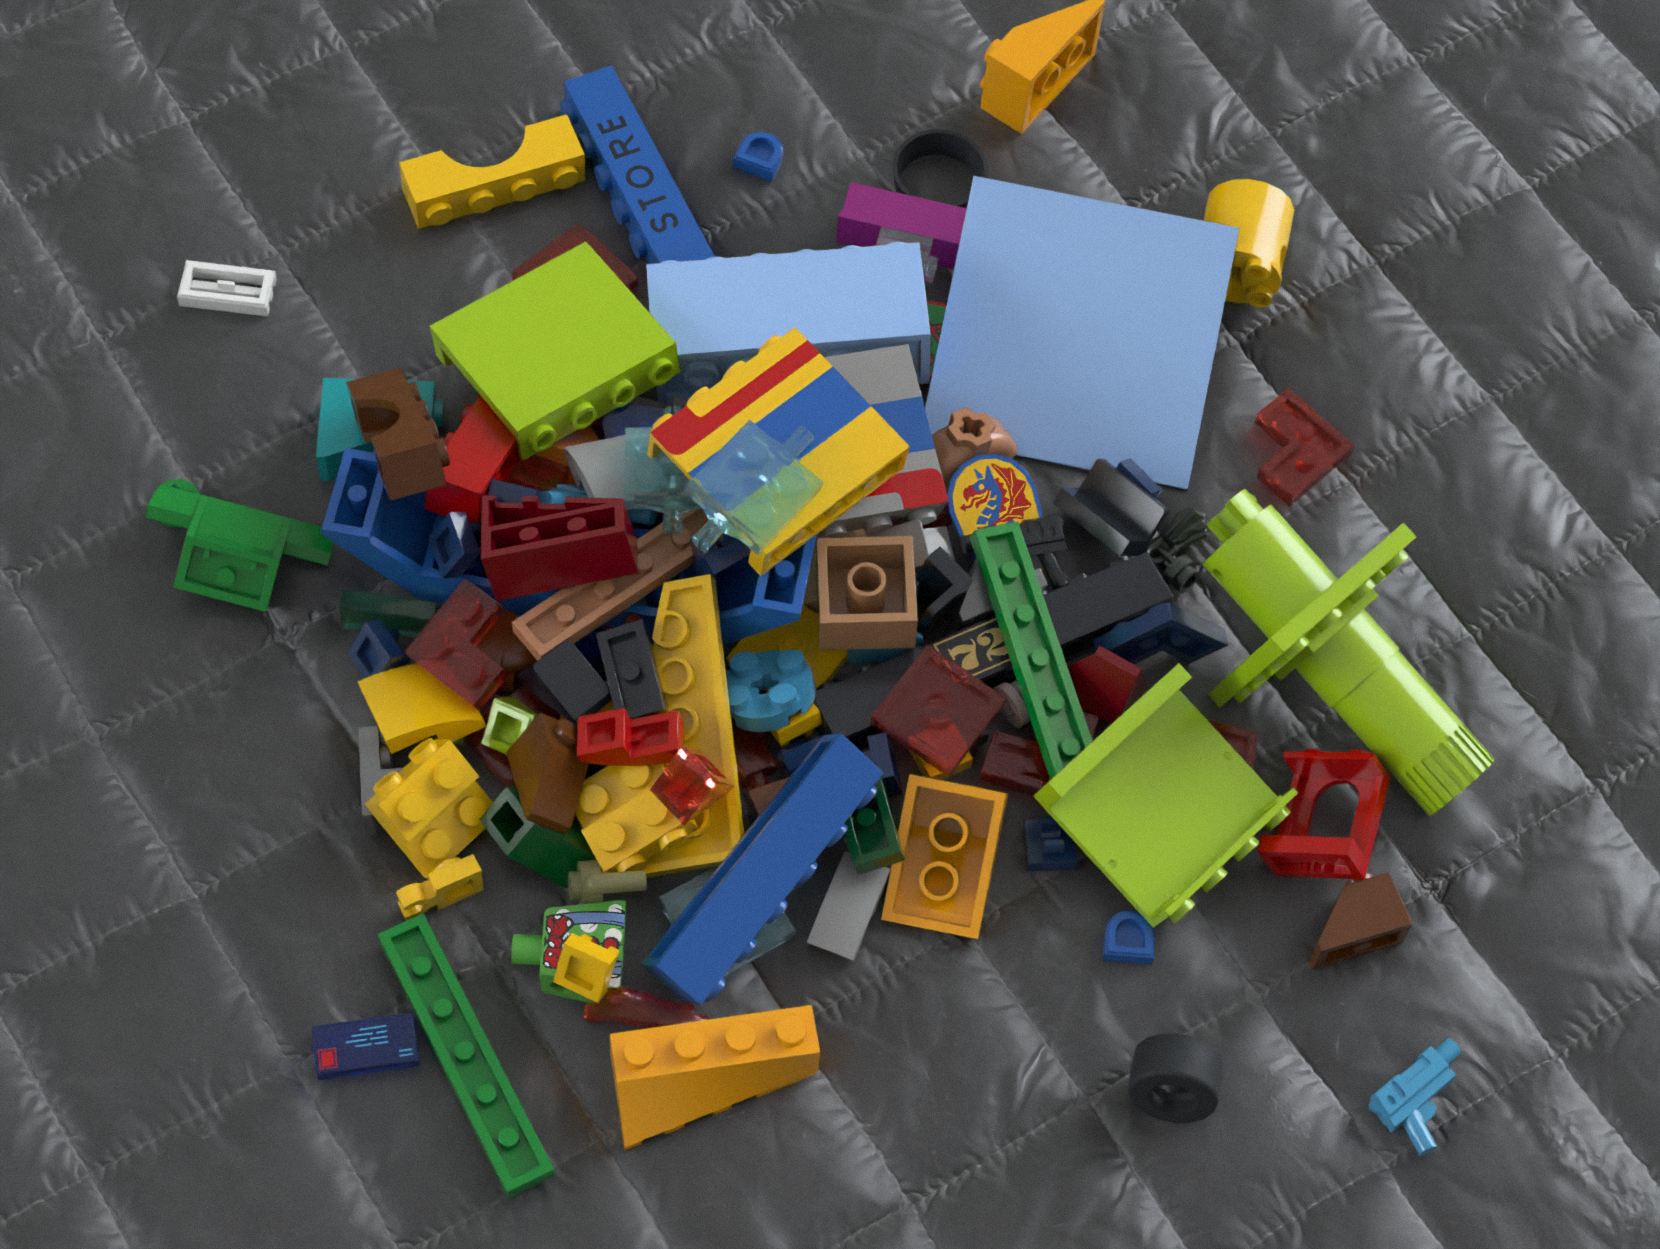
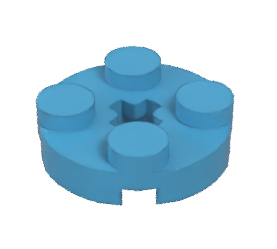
[726,649,816,732]

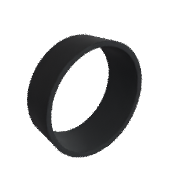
[893,129,989,209]

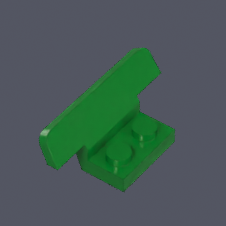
[145,486,333,612]

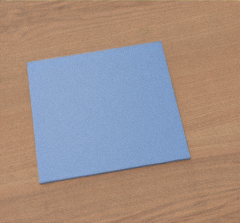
[925,176,1239,490]

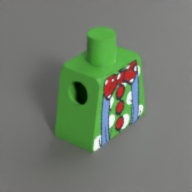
[511,900,626,1008]

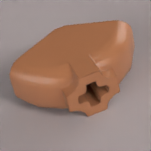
[932,407,1017,489]

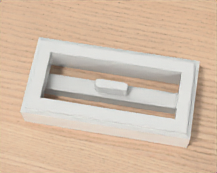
[177,260,277,317]

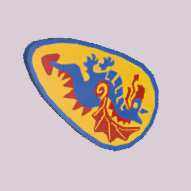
[947,454,1047,591]

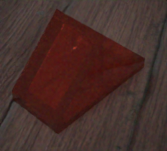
[650,745,734,826]

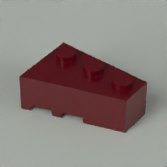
[481,495,639,601]

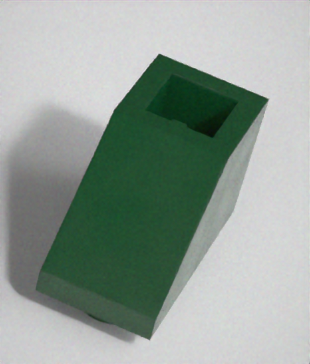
[479,785,596,888]

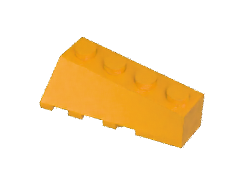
[610,1005,820,1151]

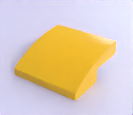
[357,661,486,754]

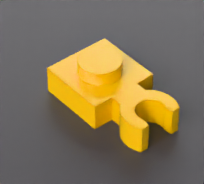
[396,854,484,921]

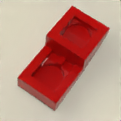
[577,708,684,766]

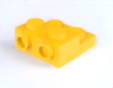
[364,738,493,878]
[575,764,698,873]

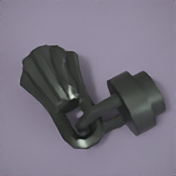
[1144,507,1209,594]

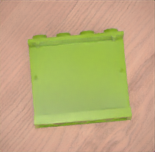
[1033,663,1298,928]

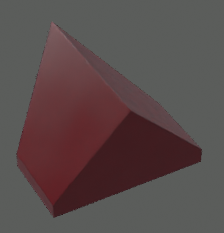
[1067,645,1148,724]

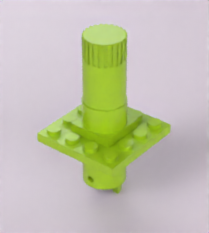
[1203,489,1495,816]

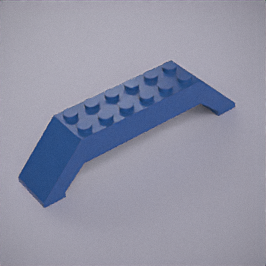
[322,448,817,645]

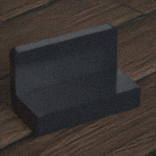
[1053,459,1169,557]
[916,546,973,642]
[596,619,668,719]

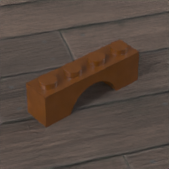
[346,368,450,501]

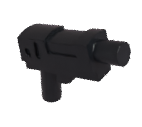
[960,515,1069,590]

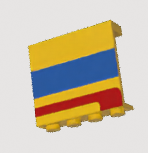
[647,327,910,576]

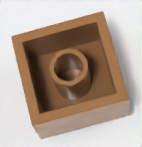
[816,536,918,650]

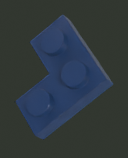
[1093,602,1228,664]

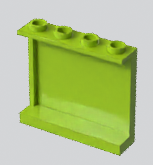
[430,242,680,460]

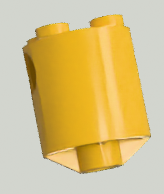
[1203,179,1294,307]

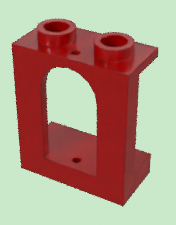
[1257,748,1391,880]

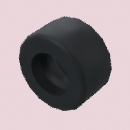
[1128,1033,1224,1123]

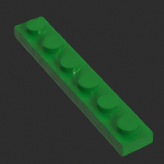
[969,522,1093,780]
[378,913,555,1199]

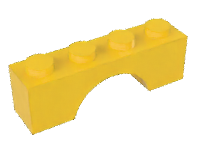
[399,114,585,229]

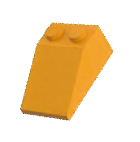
[980,0,1106,134]
[881,774,1009,939]

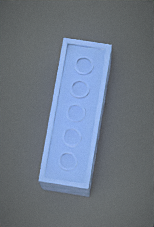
[646,242,931,404]

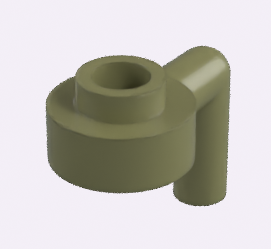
[568,860,647,904]

